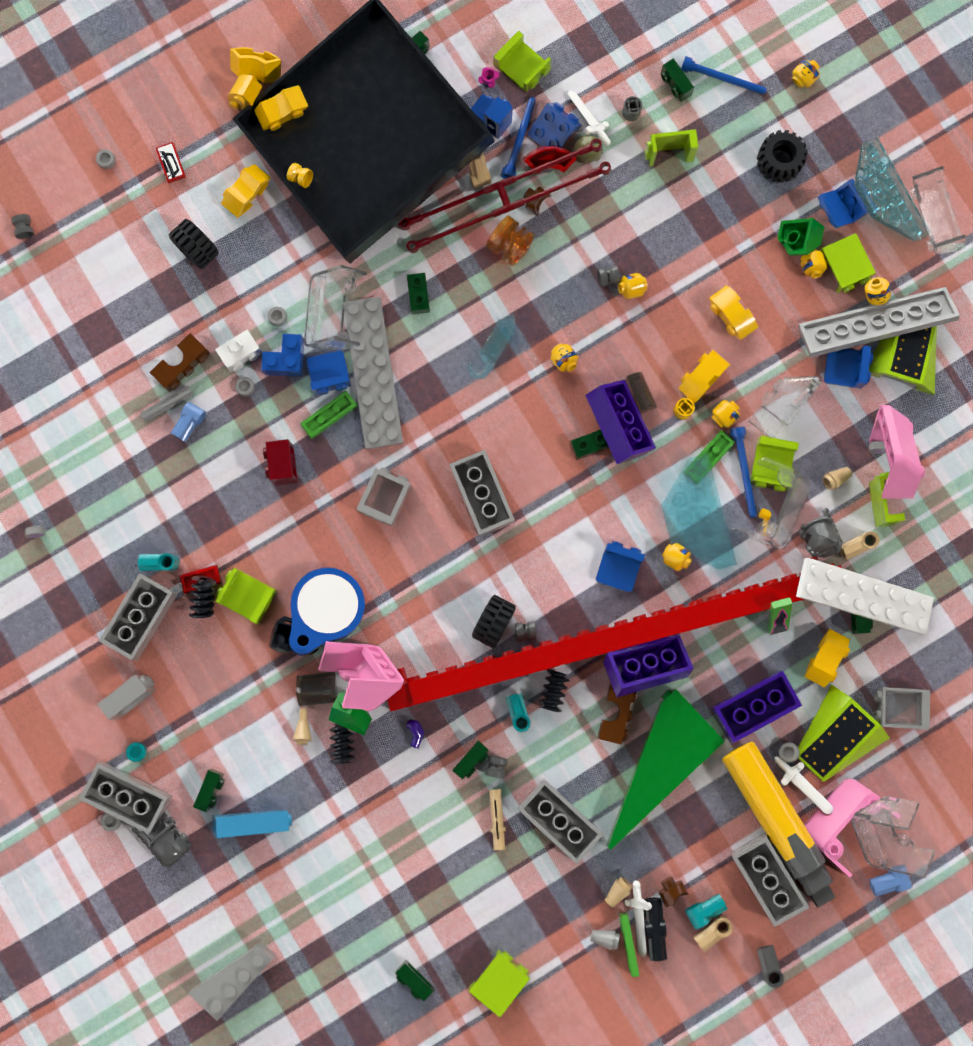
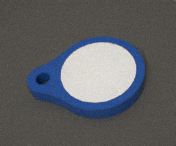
[289,568,365,656]

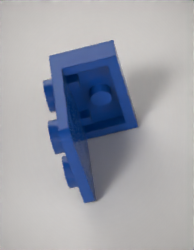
[528,102,582,148]
[818,179,871,228]
[824,346,873,389]
[306,350,351,395]
[596,541,645,592]

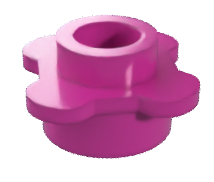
[478,67,499,88]

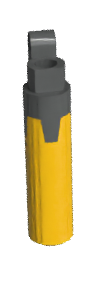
[722,741,835,908]

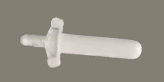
[568,91,611,146]
[774,756,833,814]
[625,880,652,957]

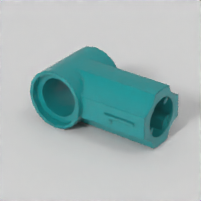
[138,553,180,572]
[505,693,531,732]
[685,893,728,930]

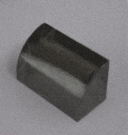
[625,372,657,414]
[296,672,338,706]

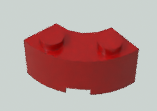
[523,146,577,174]

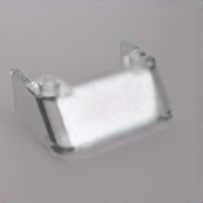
[910,166,966,255]
[304,265,366,350]
[748,376,822,438]
[731,457,811,549]
[851,796,935,878]

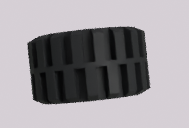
[757,130,808,183]
[168,219,219,269]
[472,595,516,648]

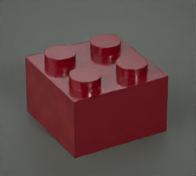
[263,439,298,486]

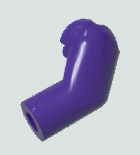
[406,719,424,749]

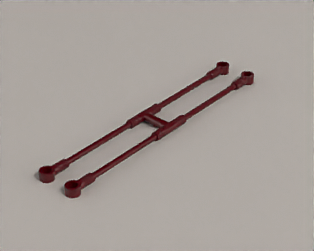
[398,138,612,253]

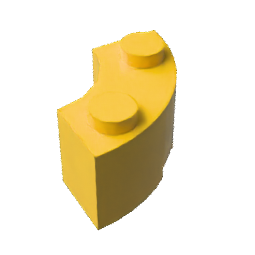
[230,47,281,84]
[227,74,262,110]
[254,85,308,131]
[221,164,271,218]
[709,285,759,340]
[678,350,730,403]
[804,628,850,688]

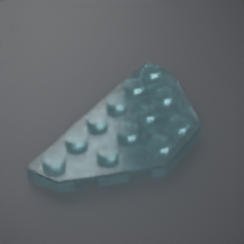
[854,138,931,242]
[661,453,737,570]

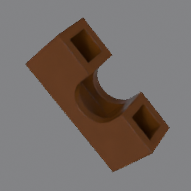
[149,333,210,392]
[597,682,637,745]

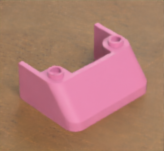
[869,405,925,499]
[319,641,404,711]
[804,778,902,877]

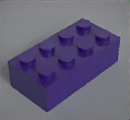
[585,380,656,464]
[603,634,694,697]
[711,671,802,743]

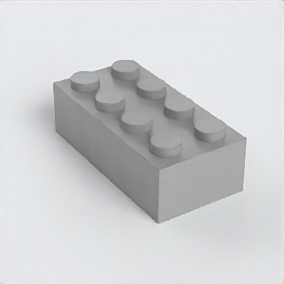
[449,450,515,537]
[99,573,178,661]
[79,762,173,834]
[517,778,604,864]
[732,833,810,927]

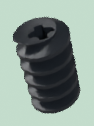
[189,576,216,619]
[539,669,570,713]
[329,724,355,764]

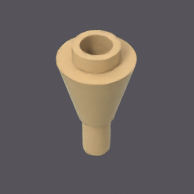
[293,708,312,745]

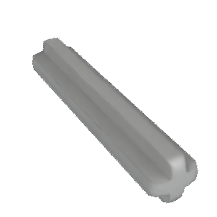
[140,386,194,422]

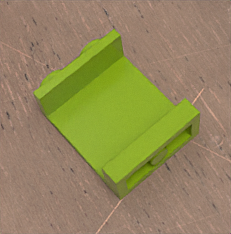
[493,30,551,92]
[644,129,699,167]
[820,233,876,293]
[751,436,799,492]
[869,472,906,527]
[215,568,277,624]
[469,950,530,1017]

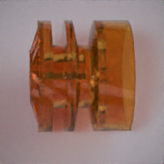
[486,215,535,267]

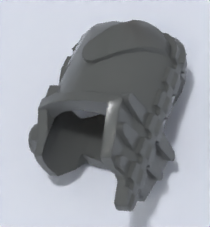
[799,508,843,558]
[132,817,191,867]

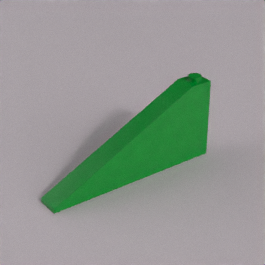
[606,689,725,850]

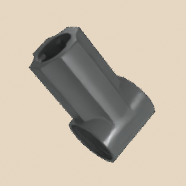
[756,945,784,988]

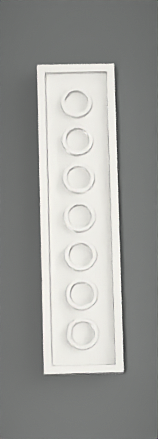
[796,558,934,635]

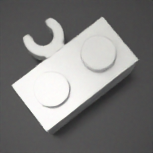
[215,329,262,372]

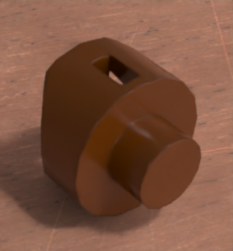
[523,187,551,216]
[658,876,689,907]

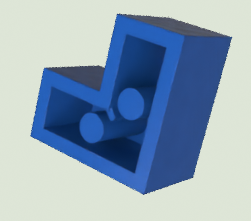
[471,94,513,139]
[261,334,305,377]

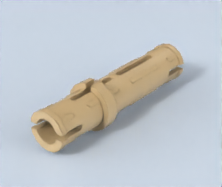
[489,789,506,850]

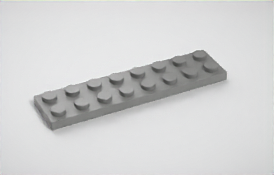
[798,287,960,358]
[343,297,404,450]

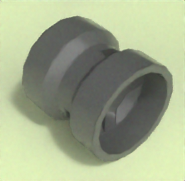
[622,96,642,121]
[11,214,34,239]
[597,265,620,287]
[515,621,537,642]
[485,755,508,779]

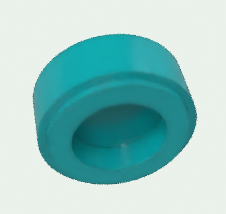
[126,742,147,762]

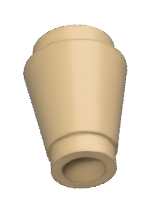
[822,466,852,490]
[605,877,633,907]

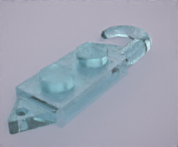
[468,314,516,379]

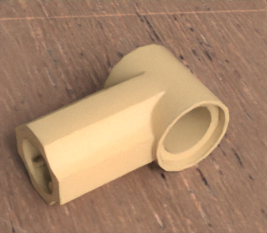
[469,152,492,189]
[840,531,880,561]
[693,915,733,952]

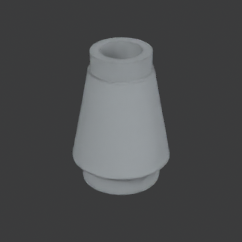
[590,929,621,951]

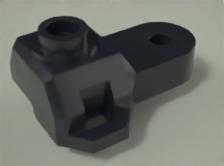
[269,616,319,655]

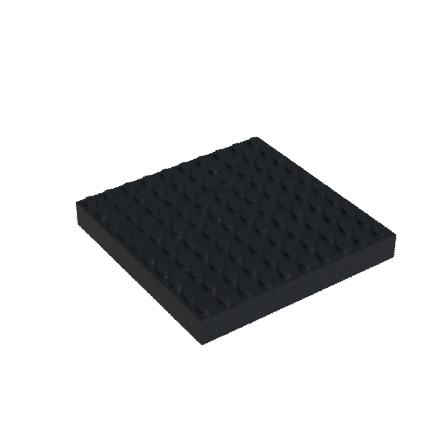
[232,0,495,264]

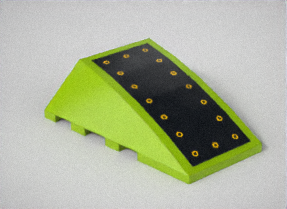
[869,326,937,395]
[798,684,890,782]

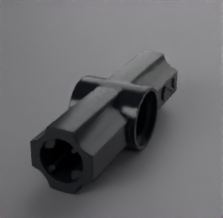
[644,897,667,961]

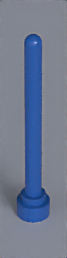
[681,56,767,94]
[500,97,536,179]
[730,427,757,518]

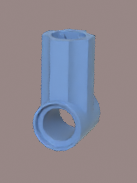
[171,402,206,442]
[869,866,912,897]

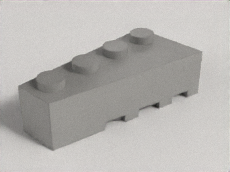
[188,942,276,1021]

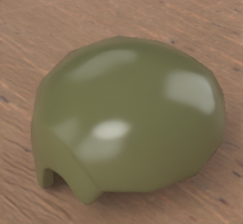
[574,135,603,164]

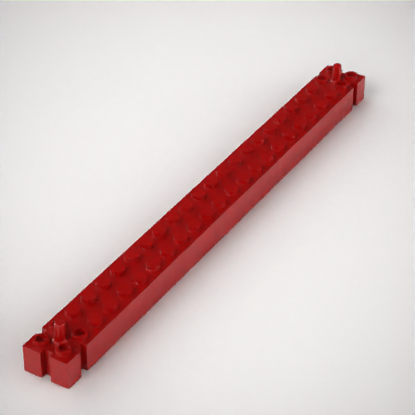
[387,557,842,712]

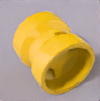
[287,163,313,188]
[673,398,695,420]

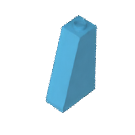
[212,810,292,838]

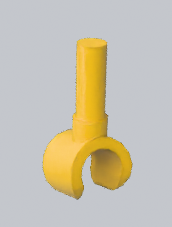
[758,508,771,536]

